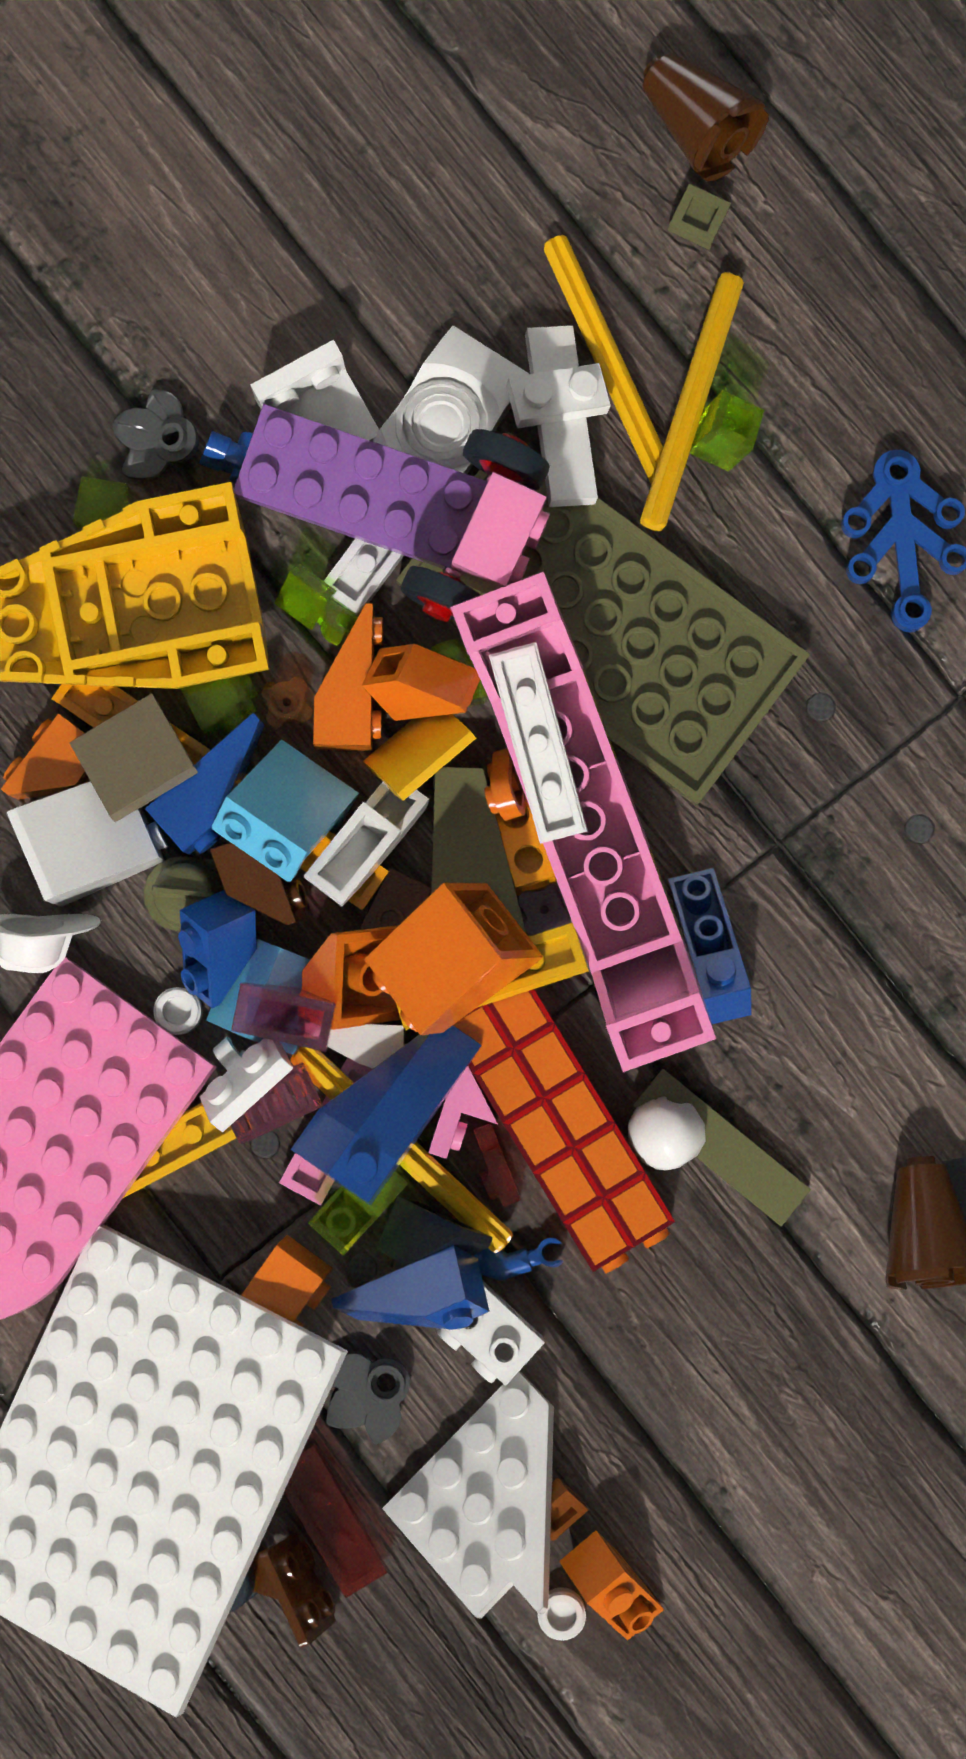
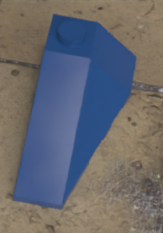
[291,1026,482,1206]

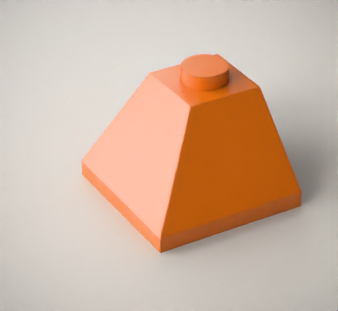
[301,925,401,1030]

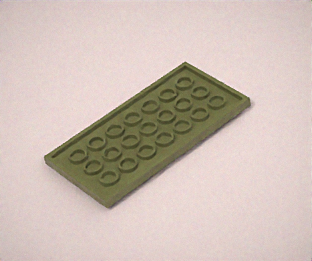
[396,432,810,807]

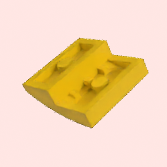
[363,714,476,801]

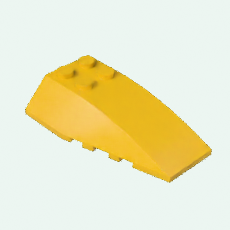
[0,482,269,689]

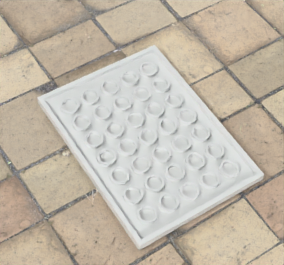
[0,1225,348,1717]

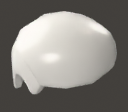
[628,1096,706,1170]

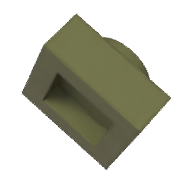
[668,184,731,250]

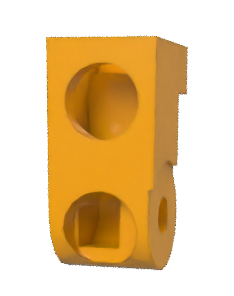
[495,799,557,896]

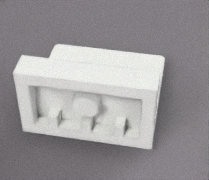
[250,340,379,441]

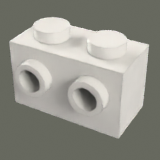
[435,1281,545,1386]

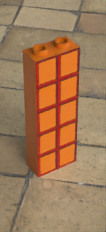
[453,989,675,1274]

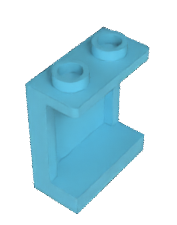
[212,739,359,882]

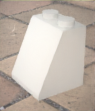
[6,781,168,906]

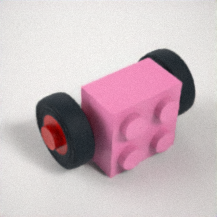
[401,429,550,622]

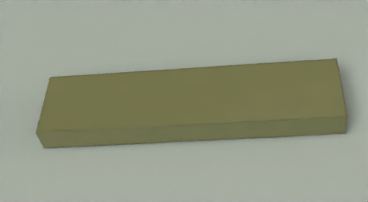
[632,1068,811,1227]

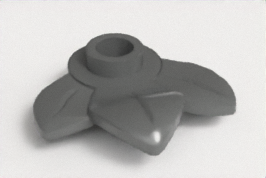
[112,390,199,479]
[326,1353,410,1445]

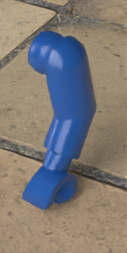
[474,1238,563,1280]

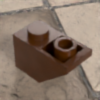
[210,841,308,925]

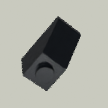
[376,1196,493,1270]

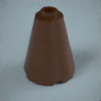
[642,53,769,181]
[885,1156,966,1290]

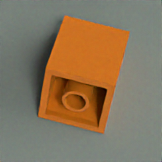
[364,883,544,1035]

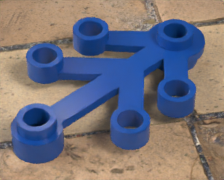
[841,450,966,632]

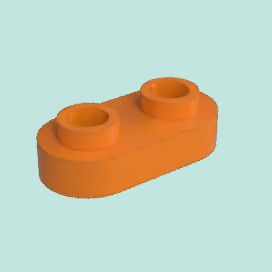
[485,748,526,821]

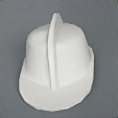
[0,914,101,973]

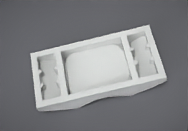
[372,326,529,474]

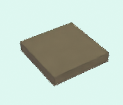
[70,694,198,822]

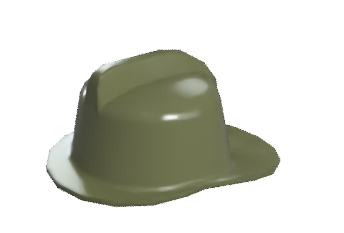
[144,856,255,932]

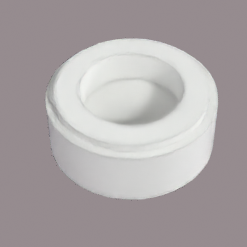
[153,987,203,1035]
[537,1587,586,1641]

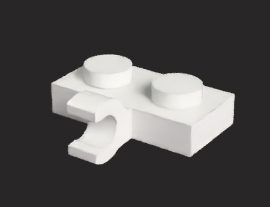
[199,1033,294,1133]

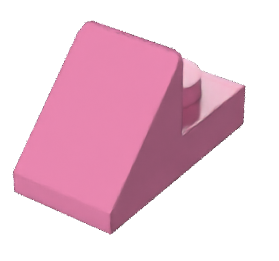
[428,1066,498,1159]

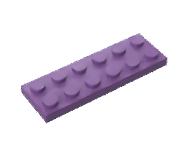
[234,404,488,570]

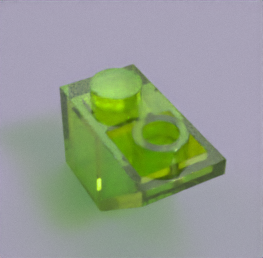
[308,1168,410,1256]

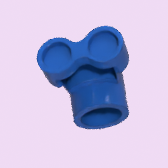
[199,431,253,484]

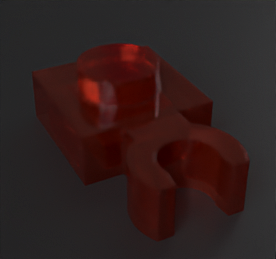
[473,1122,521,1207]

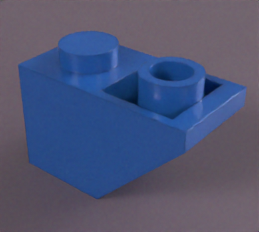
[178,890,257,1009]

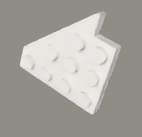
[382,1371,554,1618]

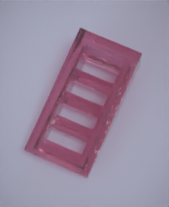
[231,1062,323,1144]

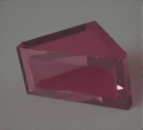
[231,982,337,1052]

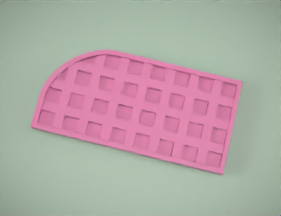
[0,957,217,1320]

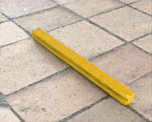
[544,235,663,484]
[640,272,744,531]
[290,1041,513,1253]

